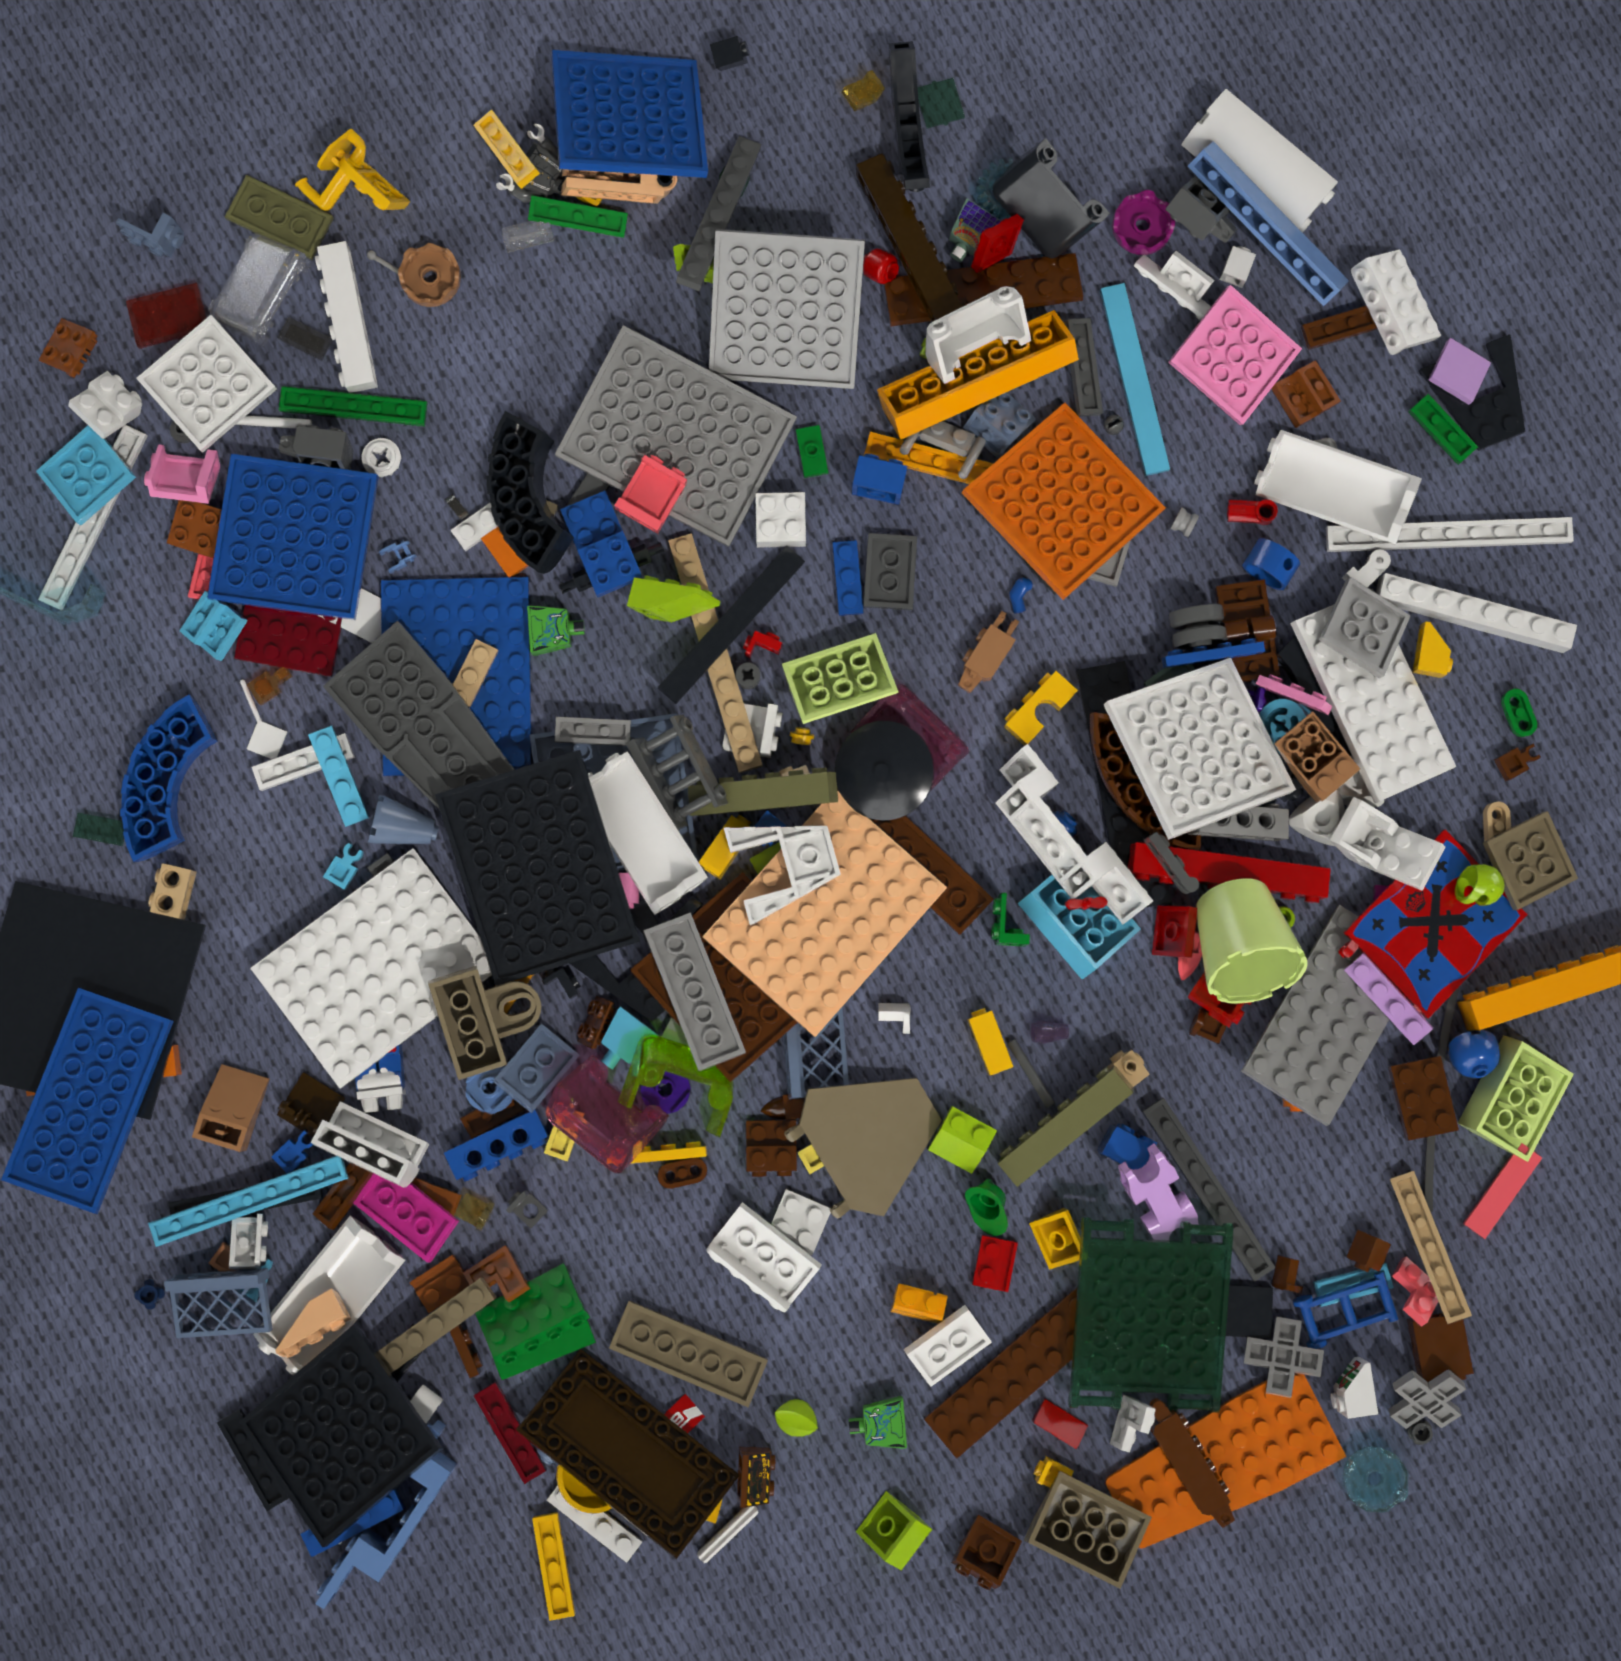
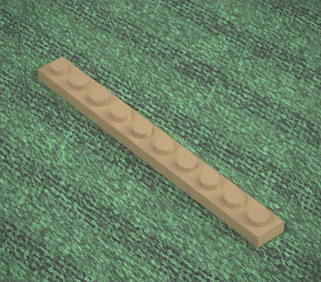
[668,533,763,773]

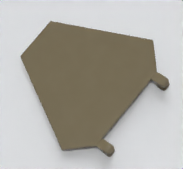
[784,1078,942,1218]

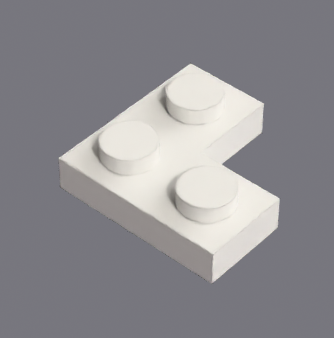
[1110,1395,1156,1452]

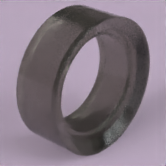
[444,494,469,521]

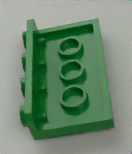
[475,1263,590,1364]

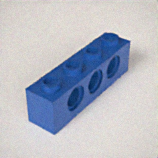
[444,1109,550,1182]

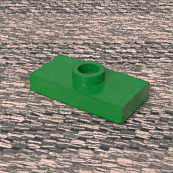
[796,425,828,478]

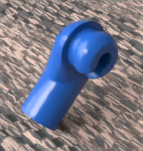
[1009,577,1033,614]

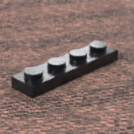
[217,1408,289,1511]

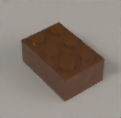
[1388,1056,1459,1141]

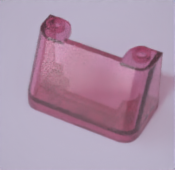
[850,684,969,793]
[546,1055,669,1174]

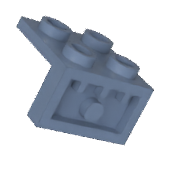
[963,392,1036,459]

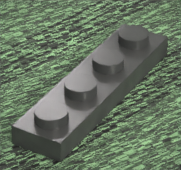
[1064,318,1103,417]

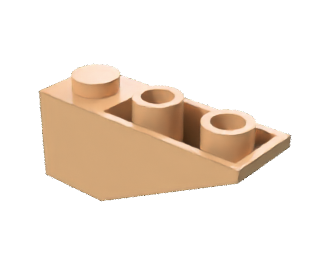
[275,1288,351,1358]

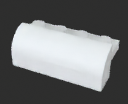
[311,1102,429,1188]

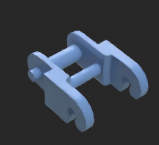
[379,540,417,574]

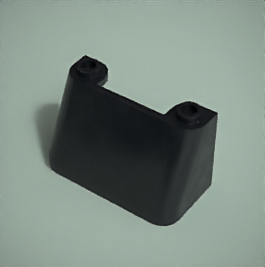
[992,138,1110,259]

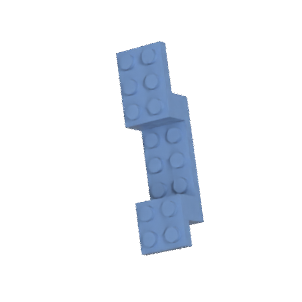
[315,1420,457,1609]

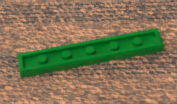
[279,386,428,427]

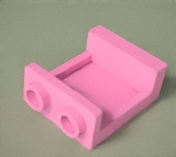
[144,445,220,504]

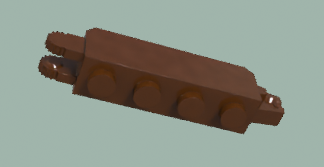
[1149,1397,1235,1528]

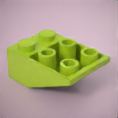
[627,576,721,623]

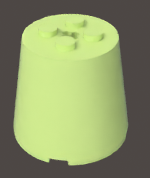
[1195,879,1307,1004]

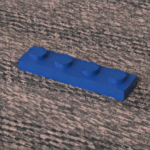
[1162,638,1265,668]
[300,1489,405,1557]

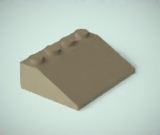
[1024,1471,1152,1589]

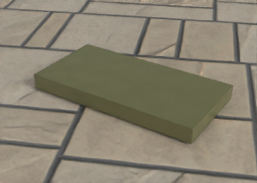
[225,175,334,260]

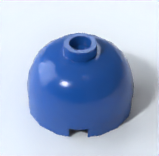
[1447,1030,1500,1078]

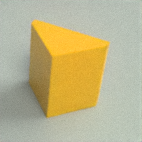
[1029,1208,1089,1270]

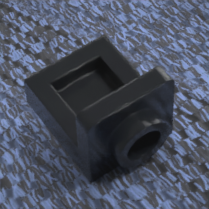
[542,967,581,999]

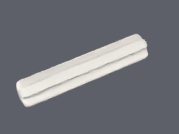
[697,1506,758,1563]

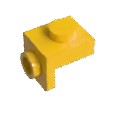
[1033,1456,1074,1488]

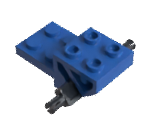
[559,491,664,598]

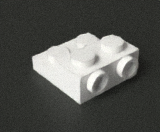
[69,371,142,439]

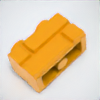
[891,1283,948,1324]

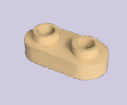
[1483,802,1511,842]

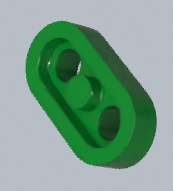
[1501,689,1537,737]

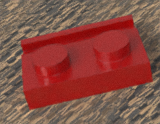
[972,1235,1018,1292]

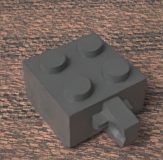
[1165,176,1237,243]
[279,425,354,470]

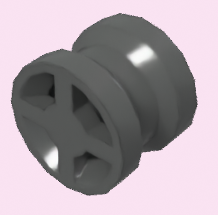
[736,663,760,690]

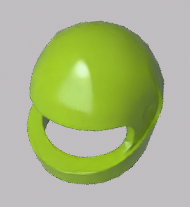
[1455,864,1505,906]

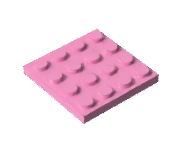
[1168,285,1302,425]

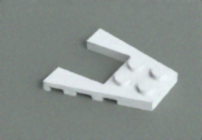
[724,826,841,925]

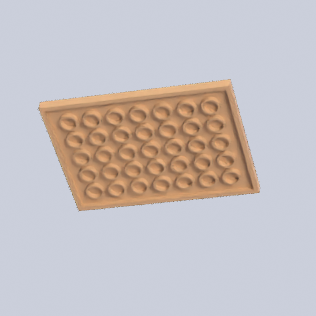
[702,791,947,1037]

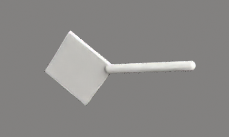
[240,679,287,759]

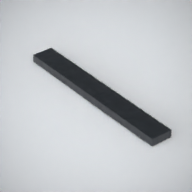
[658,546,805,704]

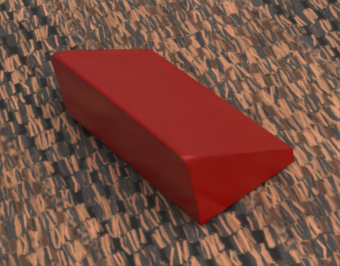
[1032,1398,1088,1449]

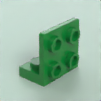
[991,893,1030,947]

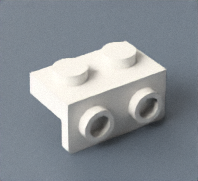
[229,1214,268,1269]

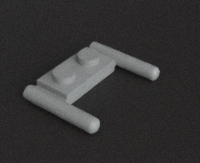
[900,421,986,479]

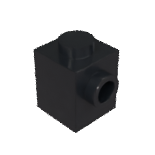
[710,36,750,71]

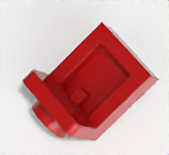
[743,630,783,658]

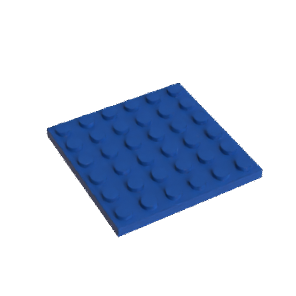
[551,50,708,178]
[207,454,379,620]

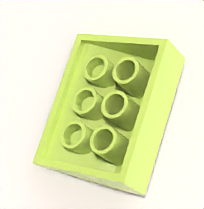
[782,633,898,724]
[1458,1035,1574,1162]

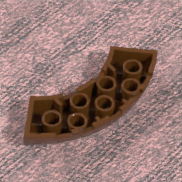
[1090,712,1201,851]

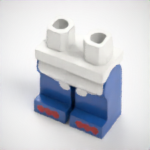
[355,1044,406,1113]

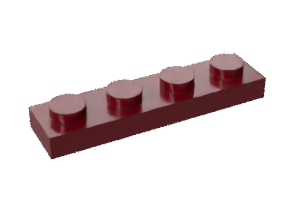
[473,1381,547,1484]

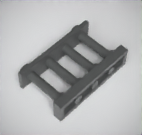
[626,714,728,830]

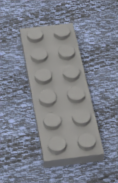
[644,913,746,1072]

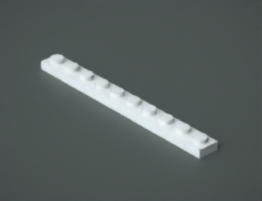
[1325,517,1574,552]

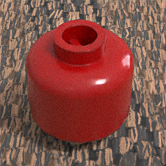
[863,248,899,284]

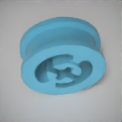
[1259,699,1311,754]

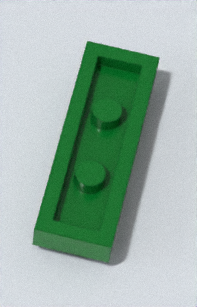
[1408,394,1478,465]

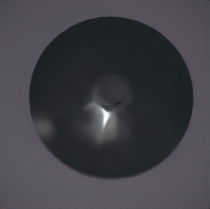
[835,721,935,820]

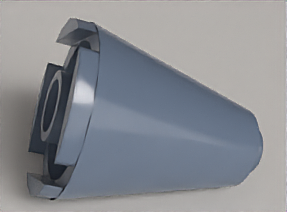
[368,795,439,844]

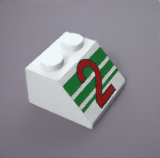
[1331,1357,1378,1419]

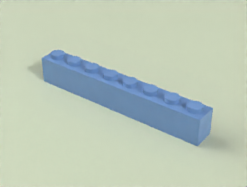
[1188,141,1349,306]

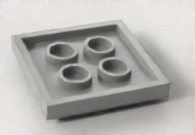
[1319,577,1411,678]

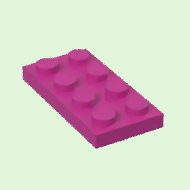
[353,1174,459,1263]

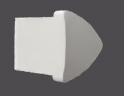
[878,1003,911,1034]

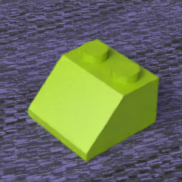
[928,1106,997,1174]
[856,1491,932,1570]

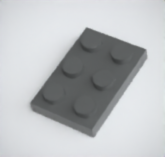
[864,533,917,610]

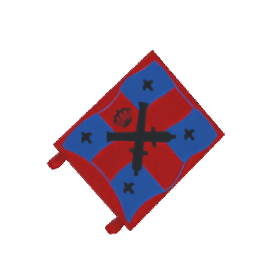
[1338,829,1528,1019]

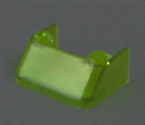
[618,1034,733,1137]

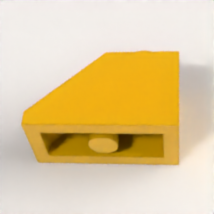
[1412,621,1453,678]

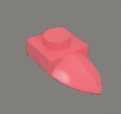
[1178,931,1202,980]

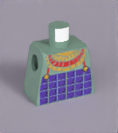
[949,199,1001,263]

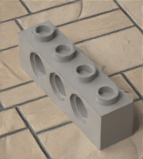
[1188,804,1289,841]

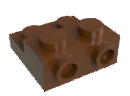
[746,1120,797,1177]
[951,1515,1022,1590]

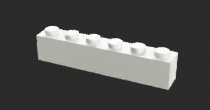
[315,241,378,393]

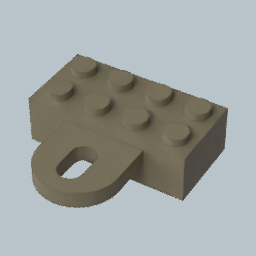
[428,966,541,1080]

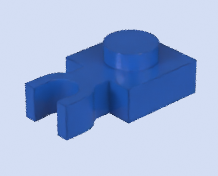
[272,1129,313,1173]

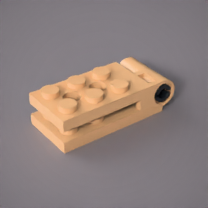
[561,169,677,204]

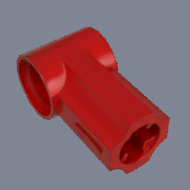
[1227,499,1278,526]

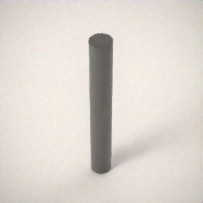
[1007,1039,1055,1108]

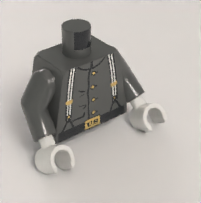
[496,124,568,203]

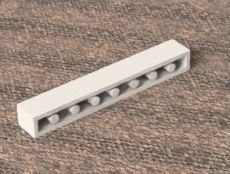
[1375,573,1577,653]

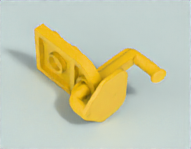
[295,129,410,211]

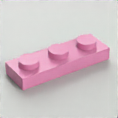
[1256,674,1332,715]

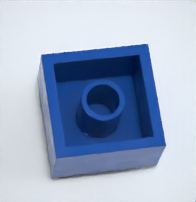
[852,454,907,505]
[1097,1123,1161,1170]

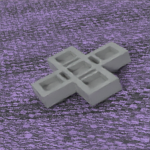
[1244,1317,1324,1398]
[1388,1369,1466,1429]

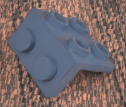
[116,213,184,258]

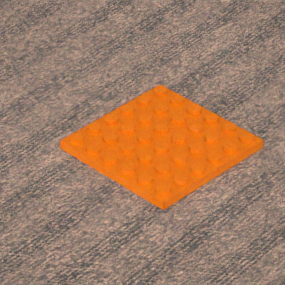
[962,403,1166,600]

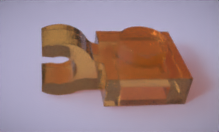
[246,667,293,706]

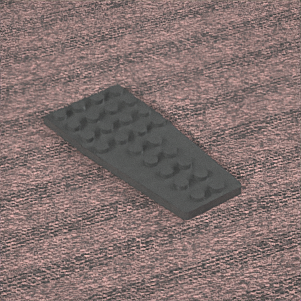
[323,621,515,810]

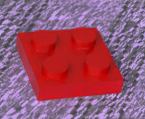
[971,214,1024,273]
[1152,906,1197,958]

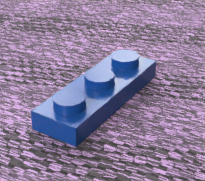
[832,540,864,616]

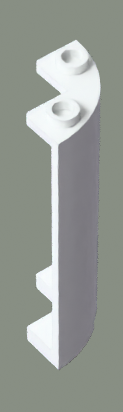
[1181,89,1338,233]
[1254,430,1422,544]
[588,751,708,915]
[253,1216,405,1376]

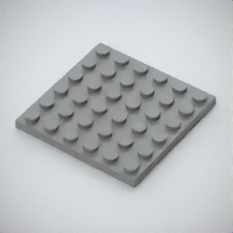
[709,229,865,389]

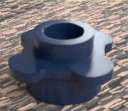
[134,1279,165,1310]

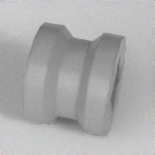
[1170,507,1199,538]

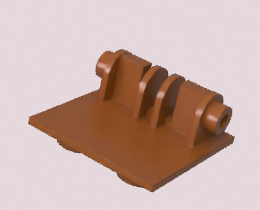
[38,318,98,378]
[167,500,222,558]

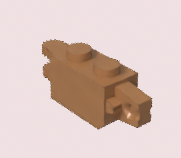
[958,611,1019,693]

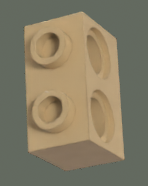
[149,863,197,920]

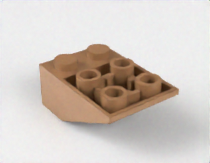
[1274,711,1360,801]
[192,1064,270,1152]

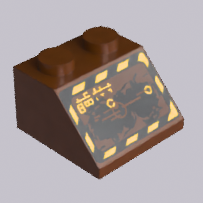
[737,1446,776,1508]

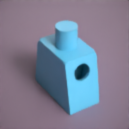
[601,1007,659,1070]

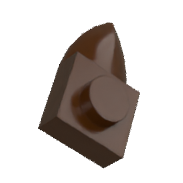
[760,1095,805,1120]

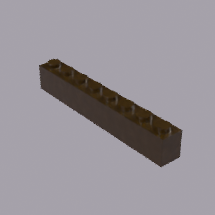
[856,153,965,322]

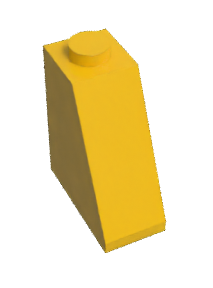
[699,815,751,880]

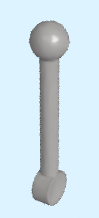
[367,250,398,274]

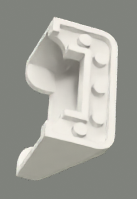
[925,286,1031,384]

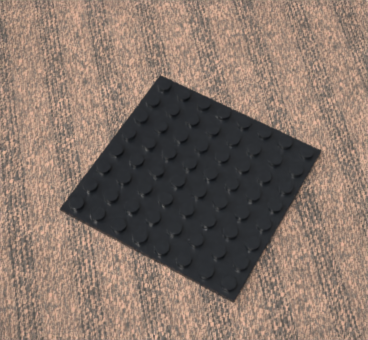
[0,881,206,1120]

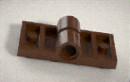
[1215,579,1280,682]

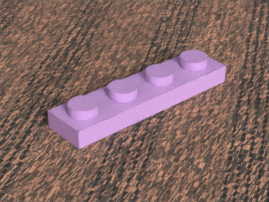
[1344,953,1433,1045]

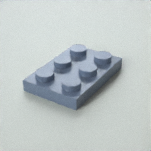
[493,1023,580,1113]

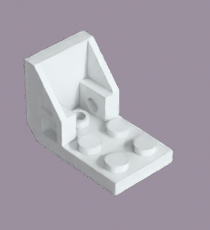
[1330,797,1445,891]

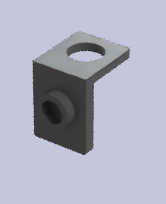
[506,1190,548,1228]

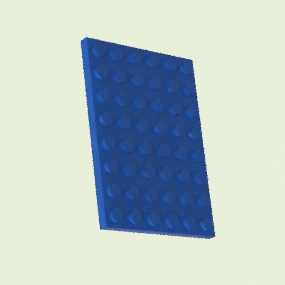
[381,577,532,776]

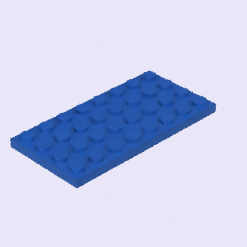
[1,988,174,1214]

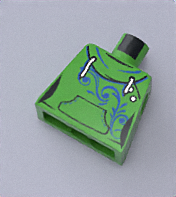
[527,606,585,656]
[849,1396,907,1449]

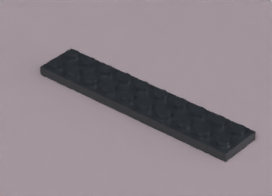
[1076,661,1172,908]

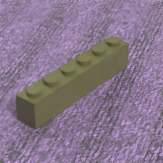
[688,768,838,816]
[998,1066,1135,1187]

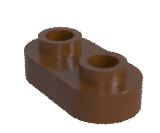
[658,1158,708,1189]

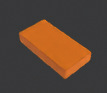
[481,527,528,577]

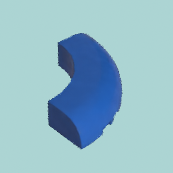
[120,695,218,862]

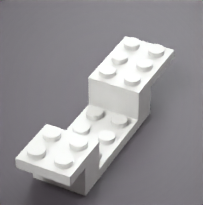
[996,744,1153,925]

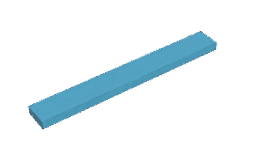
[1100,283,1170,476]
[148,1156,349,1247]

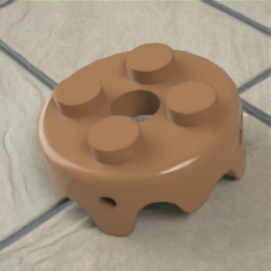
[398,243,461,307]

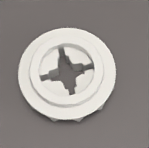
[362,438,402,478]

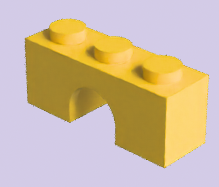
[1004,671,1078,746]

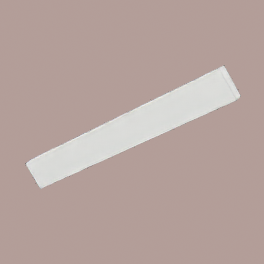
[38,425,147,611]

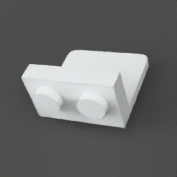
[723,704,782,758]

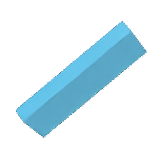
[1313,1263,1394,1307]

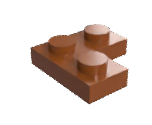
[463,1245,531,1302]

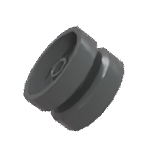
[1168,604,1228,650]

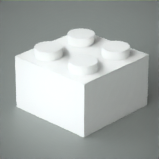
[756,492,806,548]

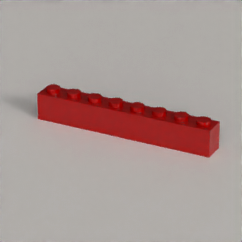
[1128,842,1331,903]

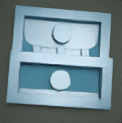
[180,590,248,661]

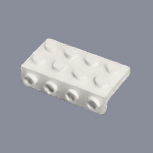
[1351,249,1441,355]
[706,1202,822,1312]

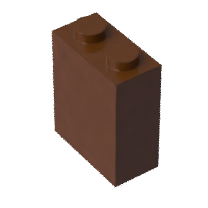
[1407,1313,1474,1382]

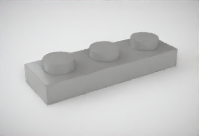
[555,717,631,746]

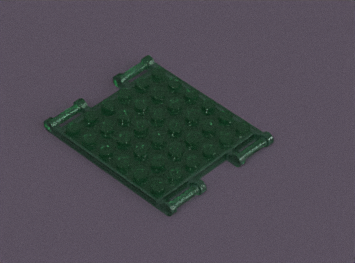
[1068,1217,1233,1413]

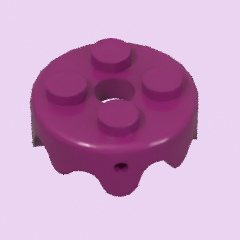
[1112,190,1175,255]

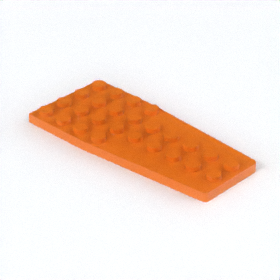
[1105,1373,1347,1549]

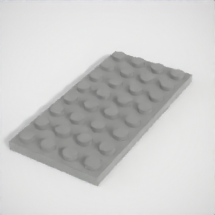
[1241,905,1389,1126]

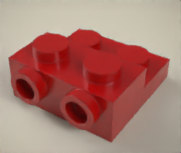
[1188,971,1252,1028]

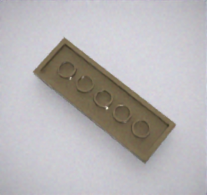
[609,1300,768,1408]

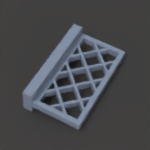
[783,1007,849,1099]
[164,1268,273,1338]

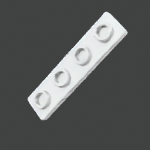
[1134,251,1215,320]

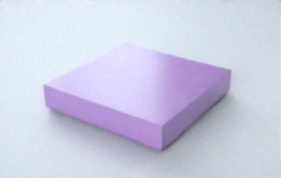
[1428,338,1491,405]

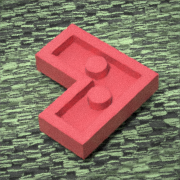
[1392,1256,1438,1327]

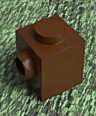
[1346,1230,1391,1272]

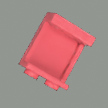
[614,455,687,534]

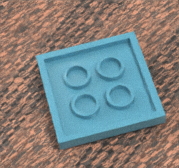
[36,425,136,525]

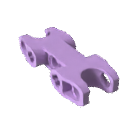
[1118,1144,1200,1251]

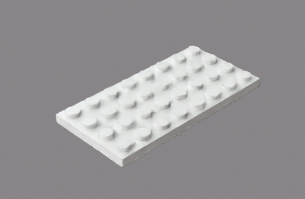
[1290,589,1456,803]

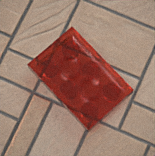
[126,282,207,349]

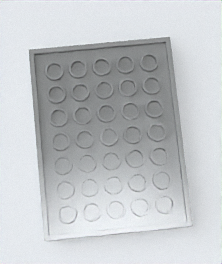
[555,325,797,547]

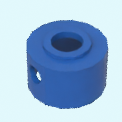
[1242,538,1300,590]

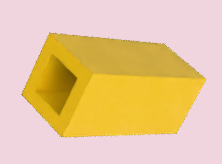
[967,1008,1013,1076]

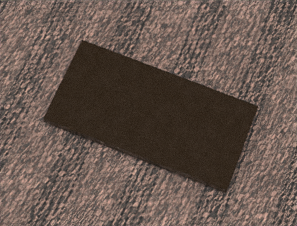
[516,1349,740,1560]

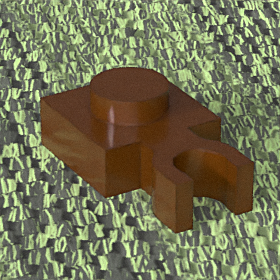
[1494,743,1541,781]

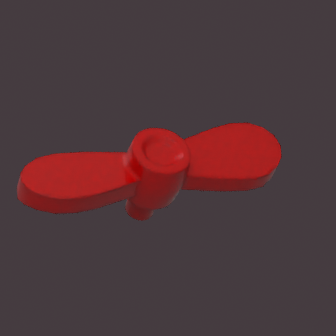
[1065,897,1108,910]

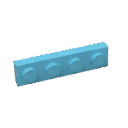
[308,725,369,827]

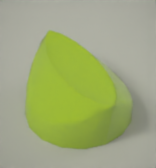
[775,1399,818,1437]

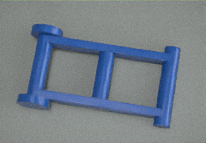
[1292,1271,1399,1349]

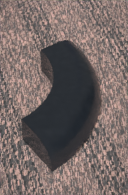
[486,411,574,574]

